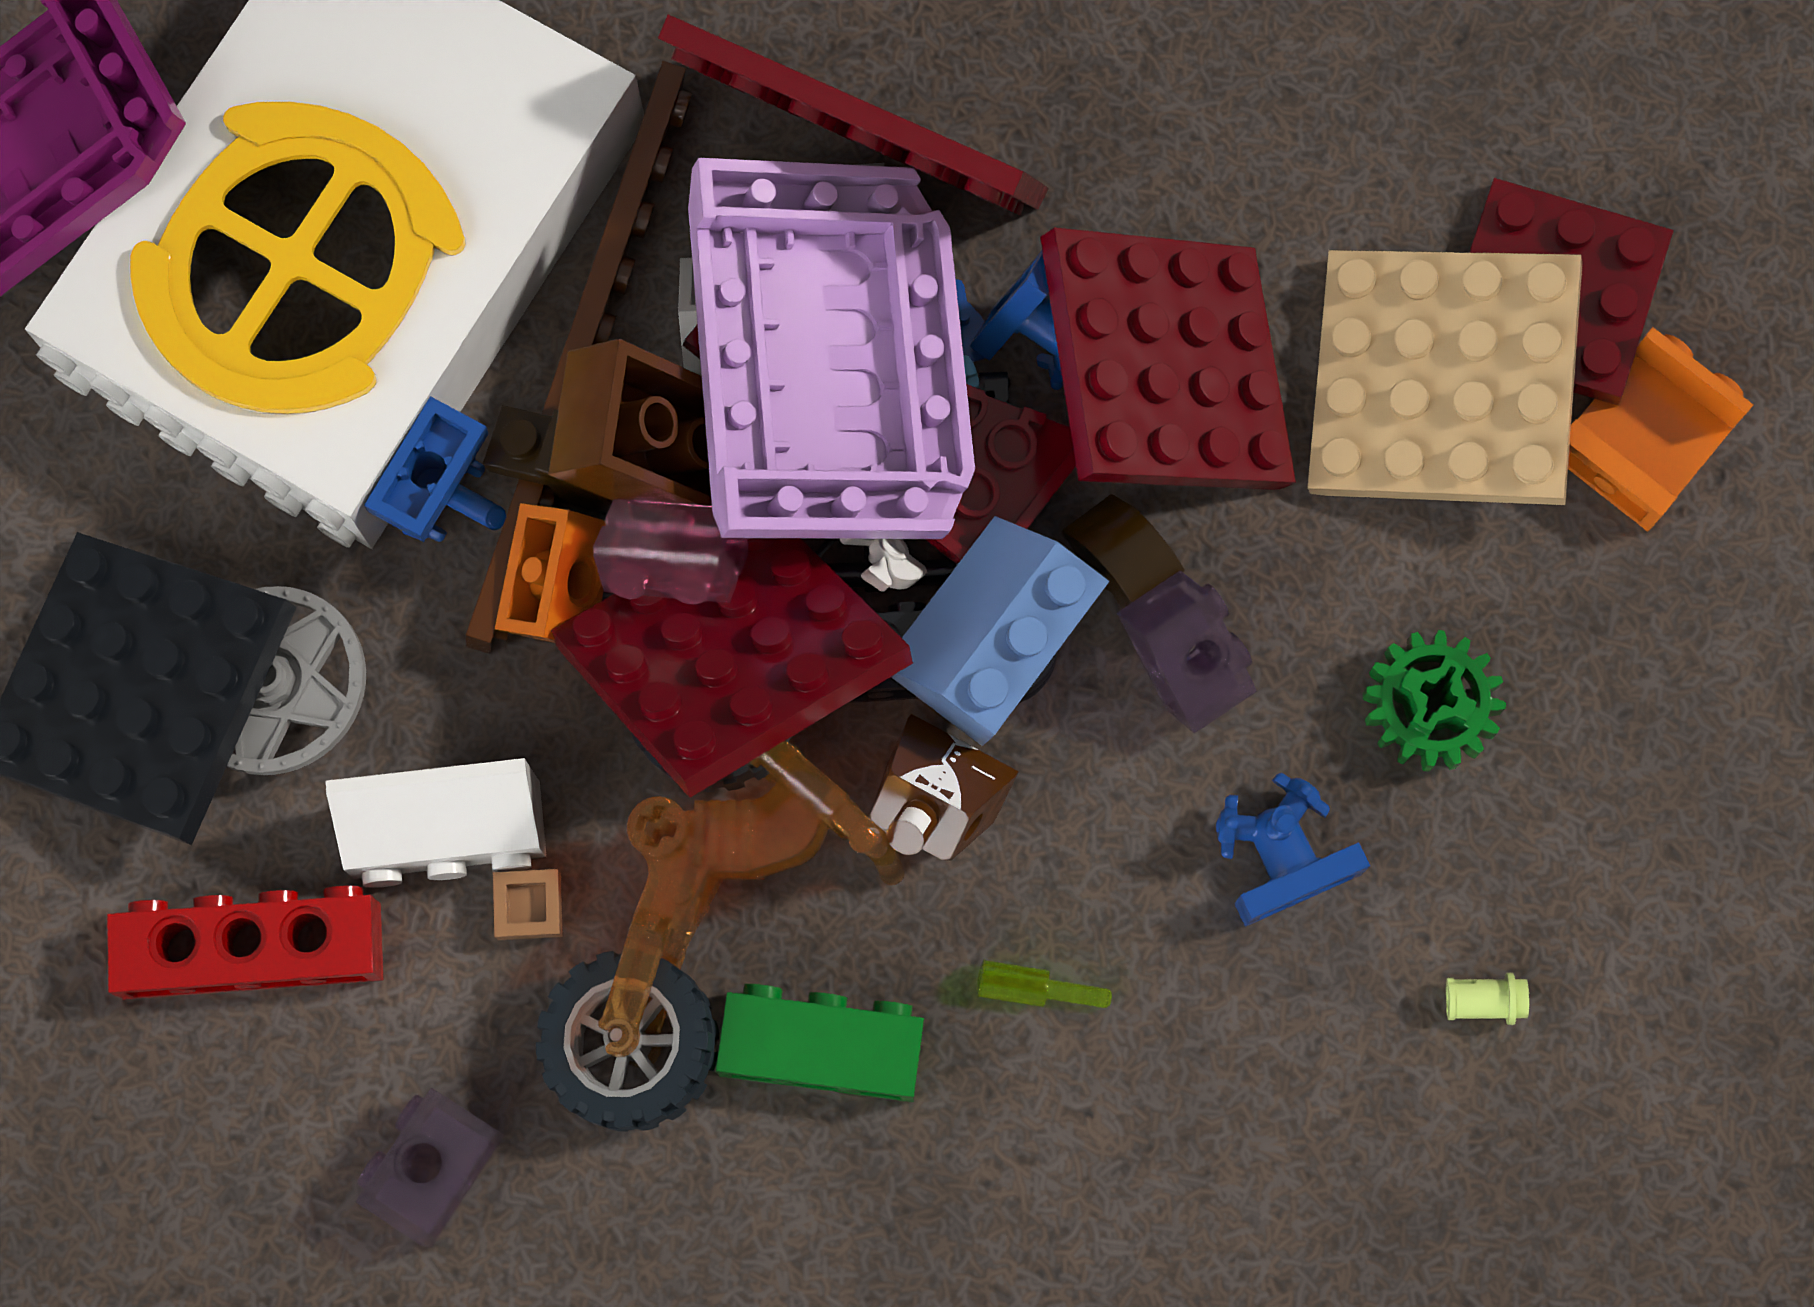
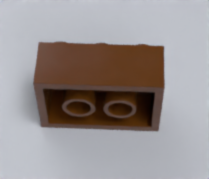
[548,339,718,533]

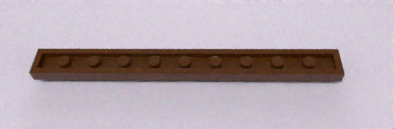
[466,61,692,654]

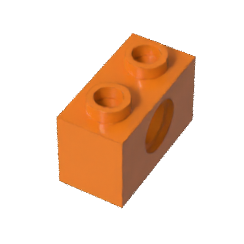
[495,503,617,643]

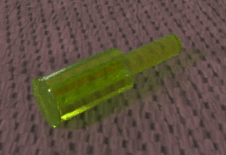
[977,959,1112,1008]

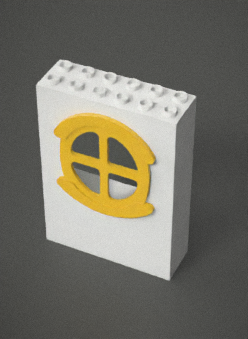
[25,0,644,549]

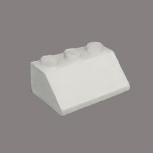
[326,758,546,888]

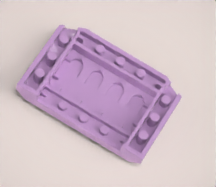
[688,158,975,539]

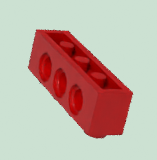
[107,886,383,999]

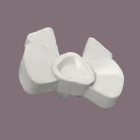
[840,538,927,592]

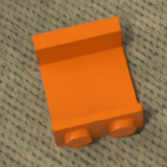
[1568,327,1754,532]

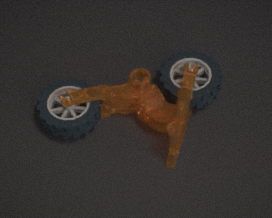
[536,733,905,1132]

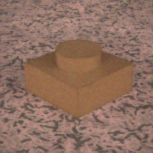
[493,869,563,940]

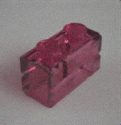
[593,499,749,604]

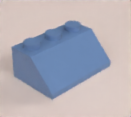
[891,516,1109,746]

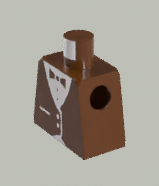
[869,714,1019,861]

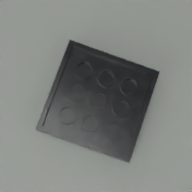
[0,532,297,845]

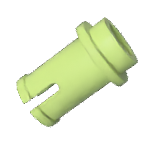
[1446,973,1529,1025]

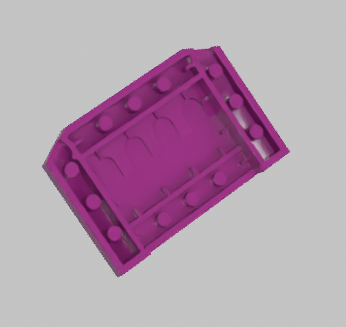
[0,0,186,296]

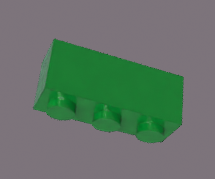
[716,984,924,1102]

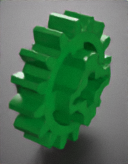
[1362,630,1506,772]

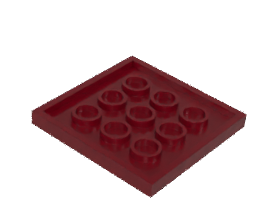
[1040,227,1296,490]
[551,533,913,798]

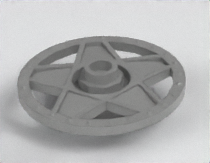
[227,586,366,775]

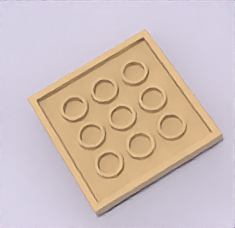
[1308,250,1582,505]

